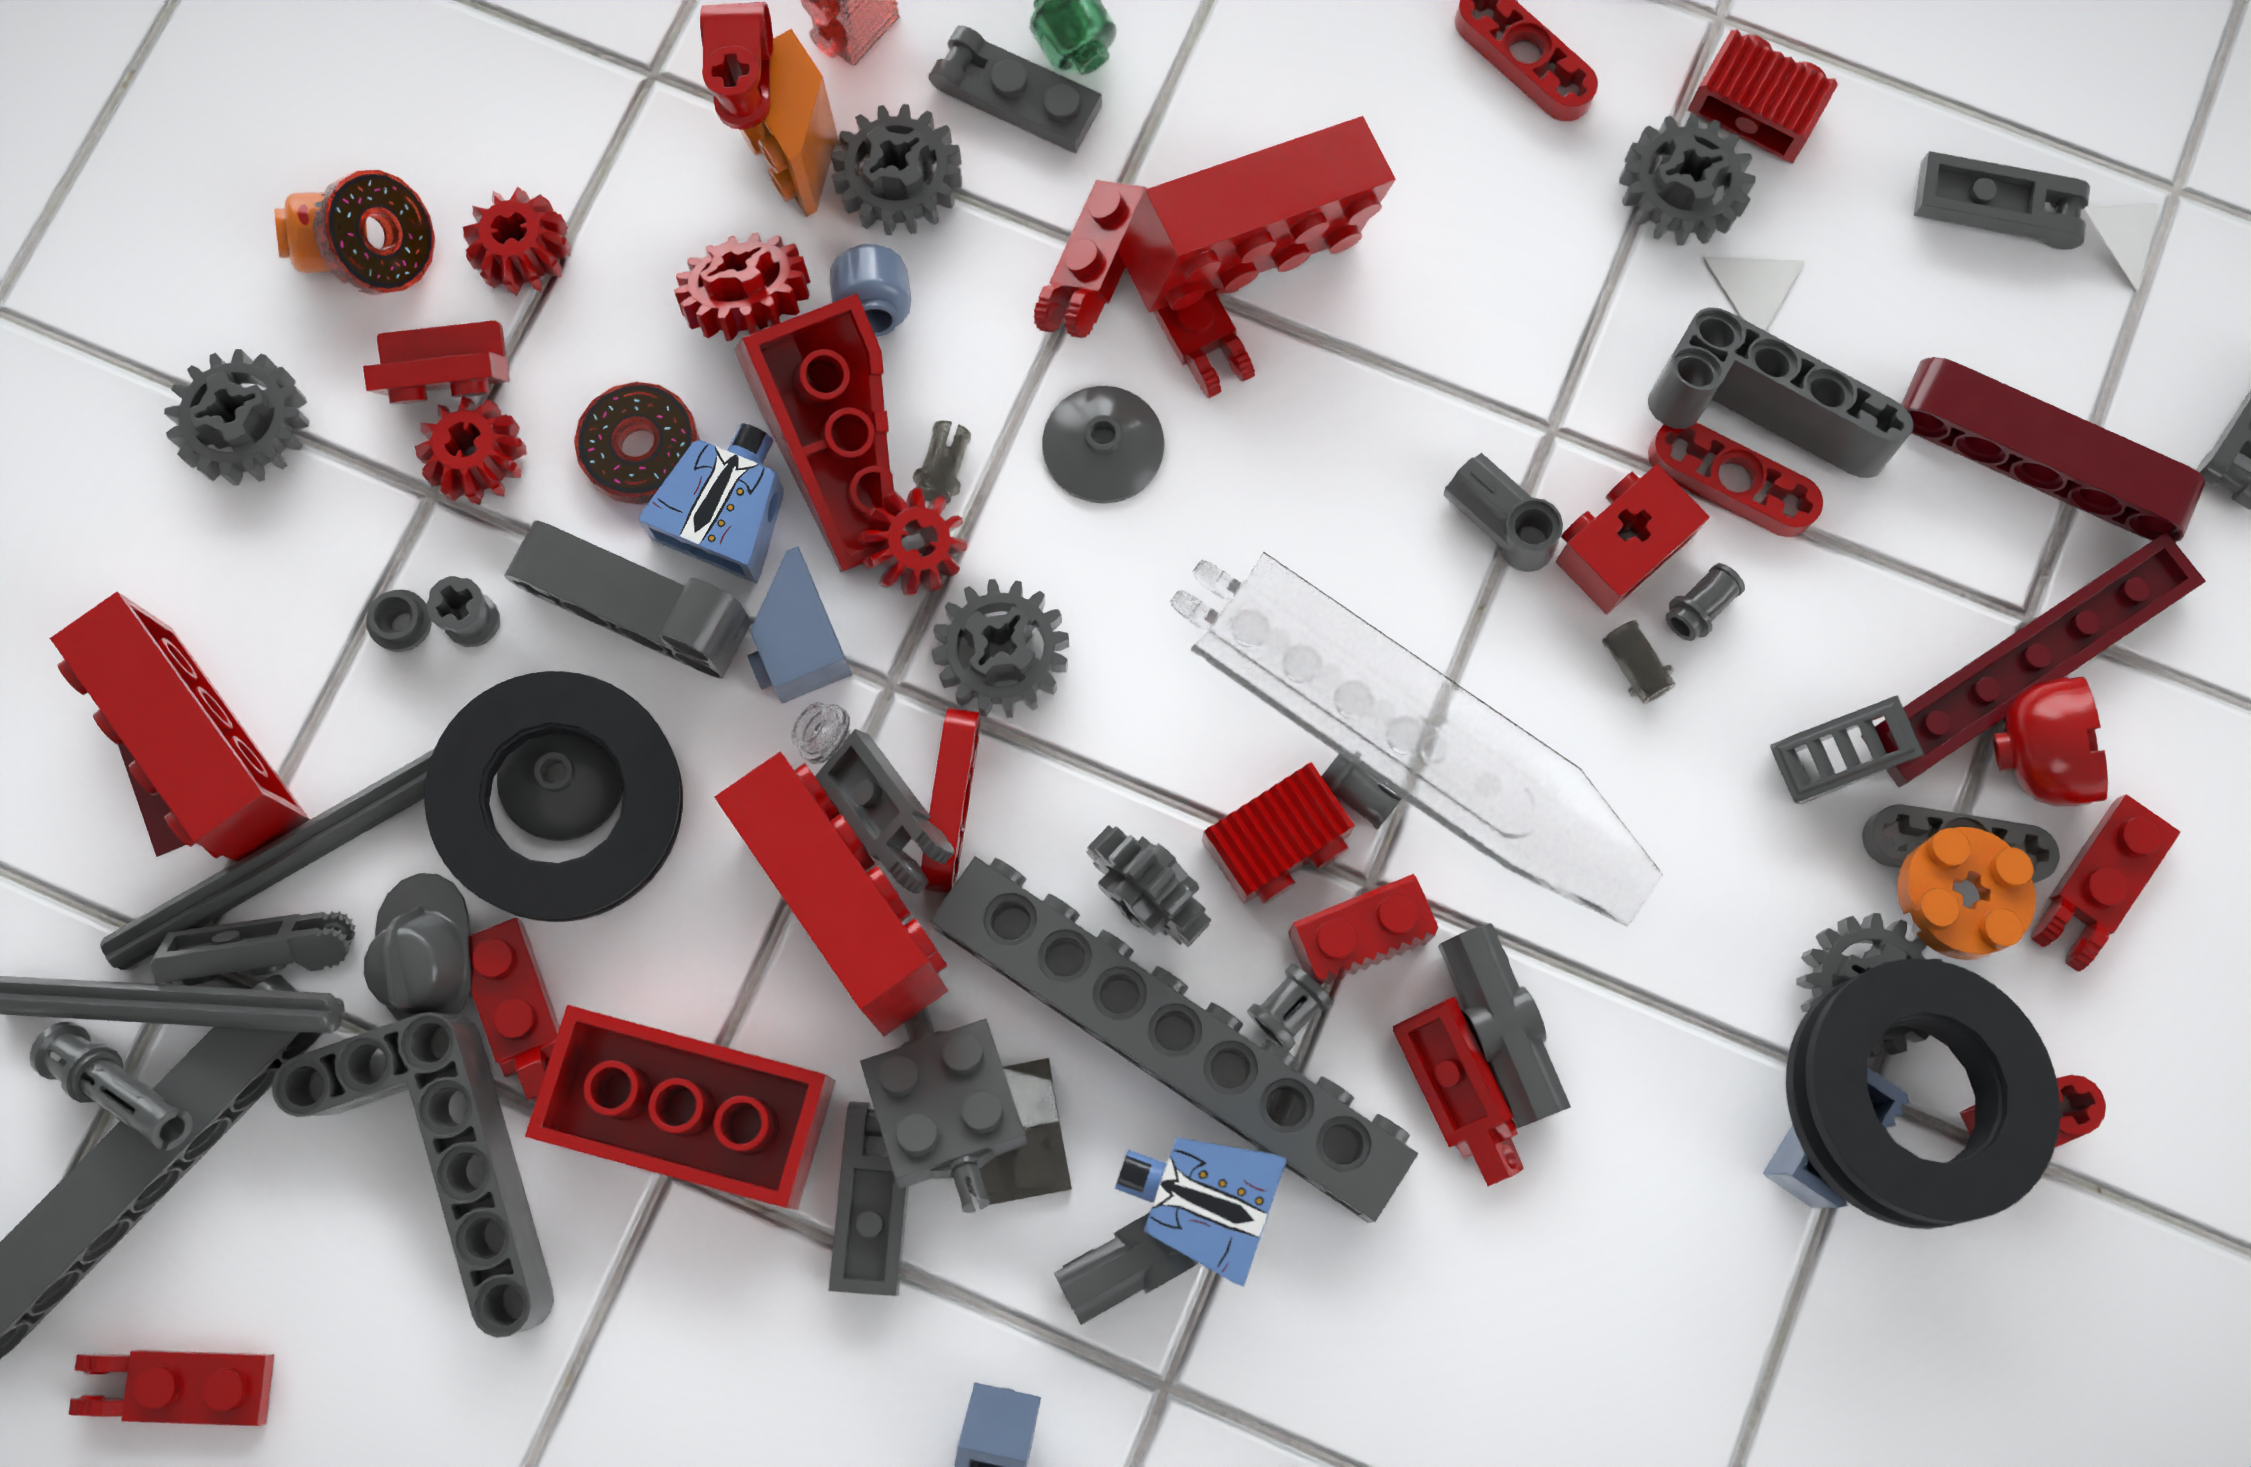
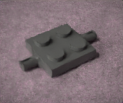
[860,1007,1028,1213]

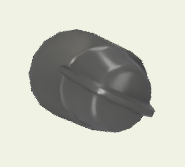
[364,873,472,1021]

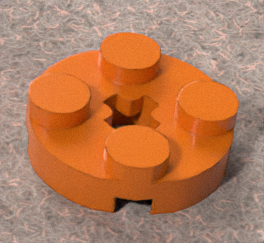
[1897,827,2036,960]

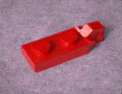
[469,917,560,1102]
[1392,997,1524,1186]

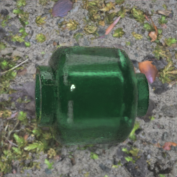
[1029,0,1117,75]

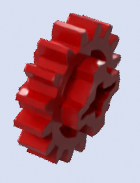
[674,233,811,341]

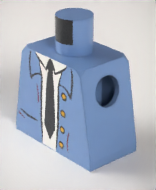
[638,423,784,584]
[1115,1137,1287,1287]

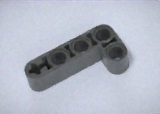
[1647,307,1913,478]
[504,520,751,679]

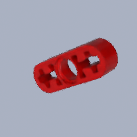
[1455,0,1598,121]
[1648,422,1823,537]
[921,708,981,893]

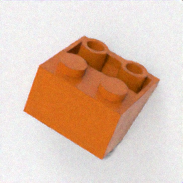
[740,29,838,217]

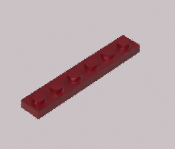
[1861,532,2206,788]

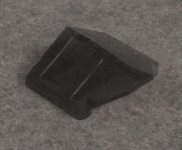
[969,1058,1072,1205]

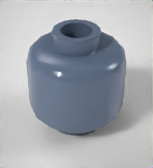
[829,244,912,337]

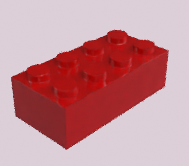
[1117,116,1396,313]
[50,591,310,862]
[714,751,949,1037]
[524,1005,836,1210]

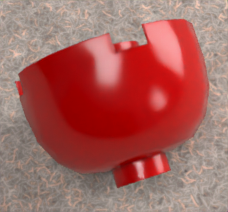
[1993,677,2108,806]

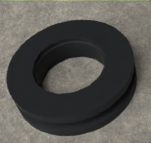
[424,671,683,922]
[1785,958,2060,1229]

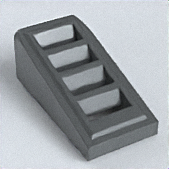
[1770,695,1925,805]

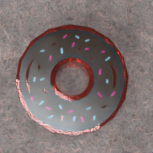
[313,170,435,296]
[574,382,700,505]

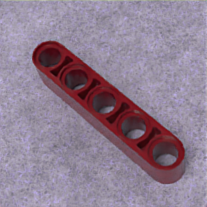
[1901,357,2205,542]

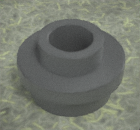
[366,589,432,652]

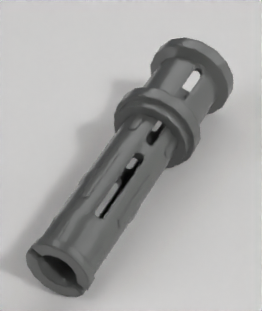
[29,1022,193,1151]

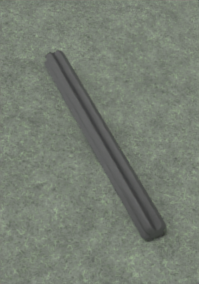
[100,748,435,970]
[0,976,345,1033]

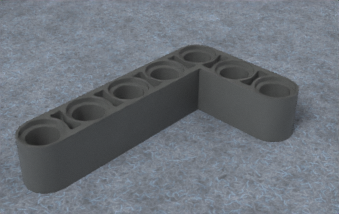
[272,1012,554,1338]

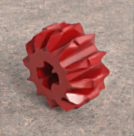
[462,186,571,296]
[414,395,527,505]
[858,488,967,596]

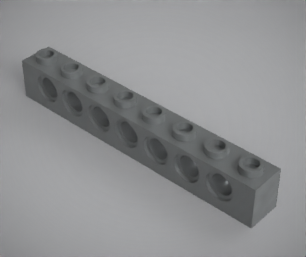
[930,856,1419,1223]

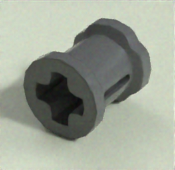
[426,576,500,647]
[1246,963,1334,1052]

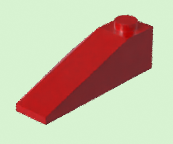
[734,293,894,572]

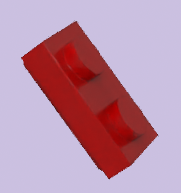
[363,320,510,404]

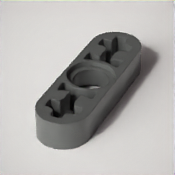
[1862,804,2060,884]

